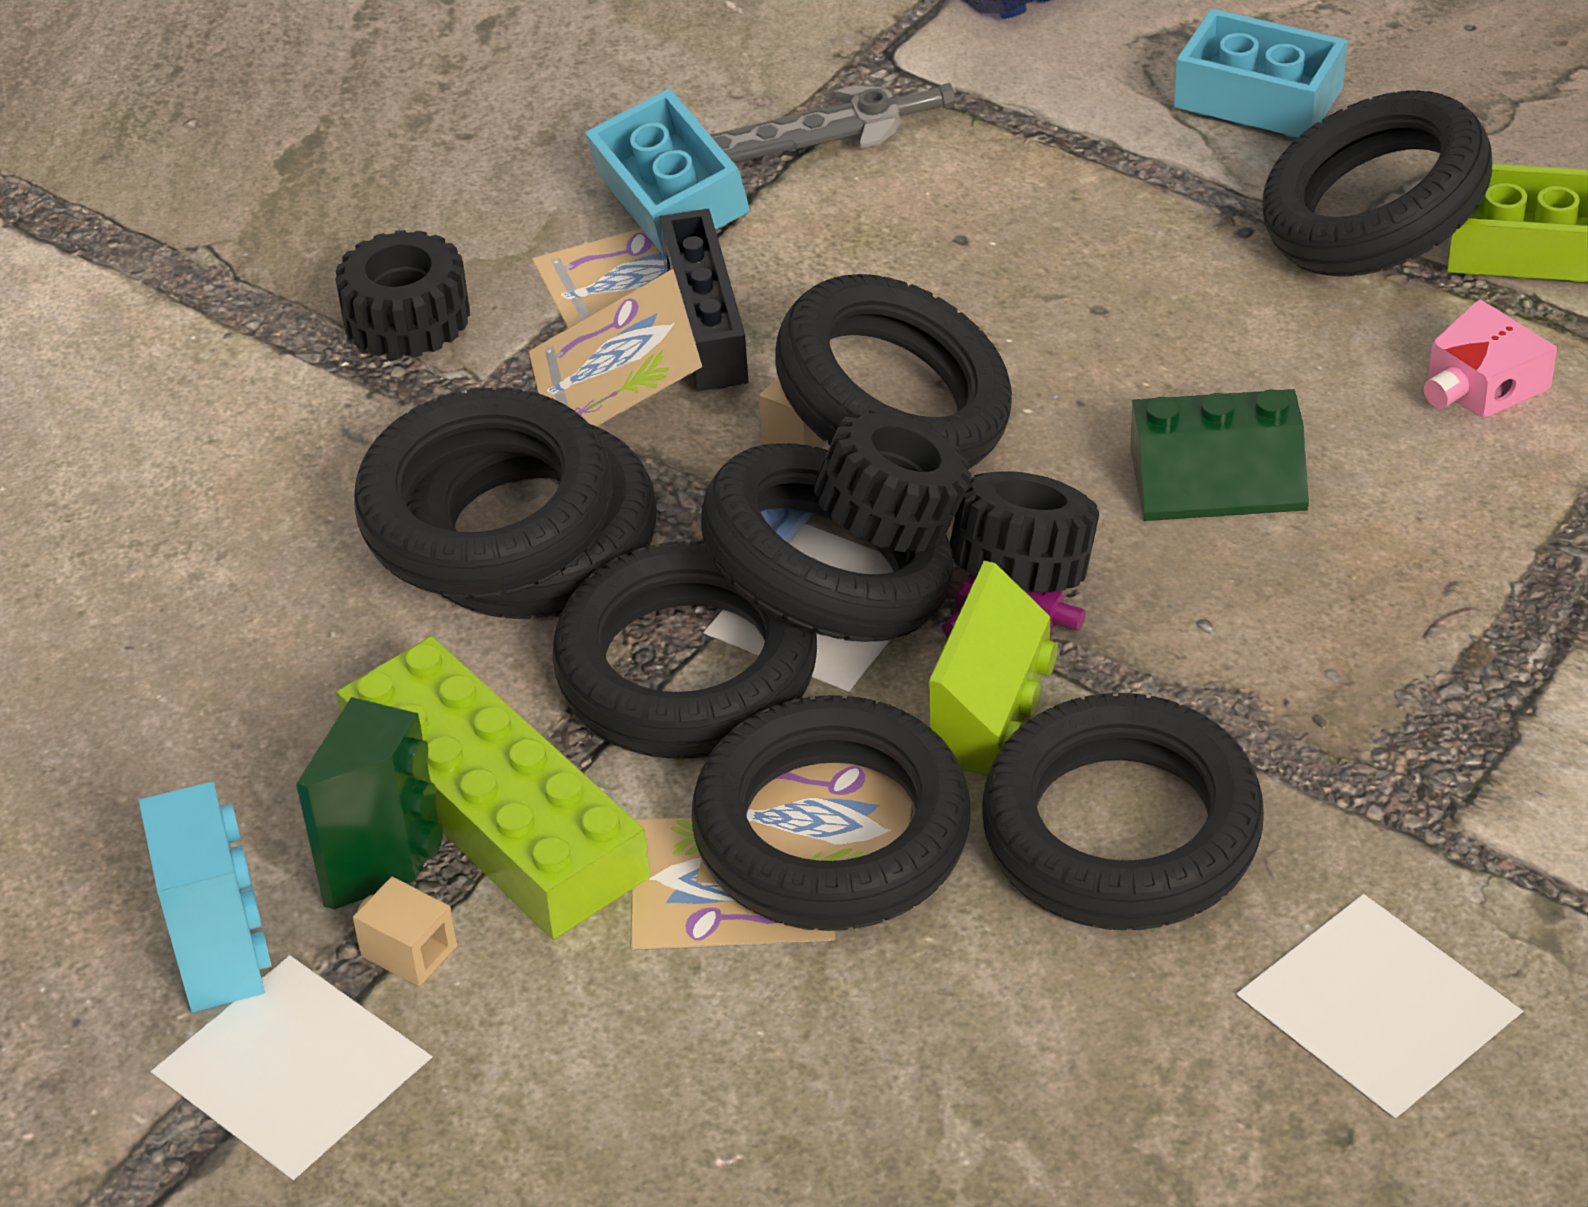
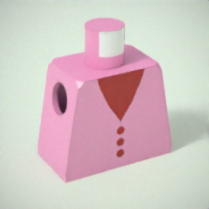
[1423,299,1557,417]

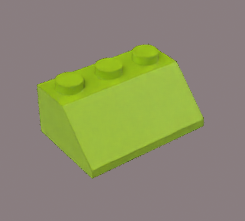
[929,561,1058,776]

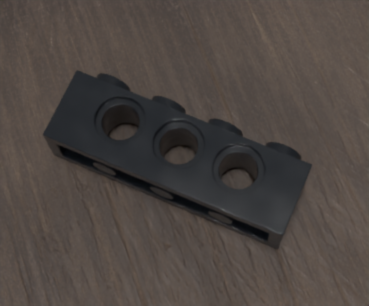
[660,208,749,391]

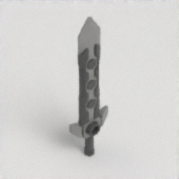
[709,83,956,163]

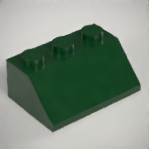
[1130,389,1309,521]
[296,697,443,910]

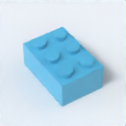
[1174,8,1348,138]
[585,88,750,255]
[139,781,272,1013]

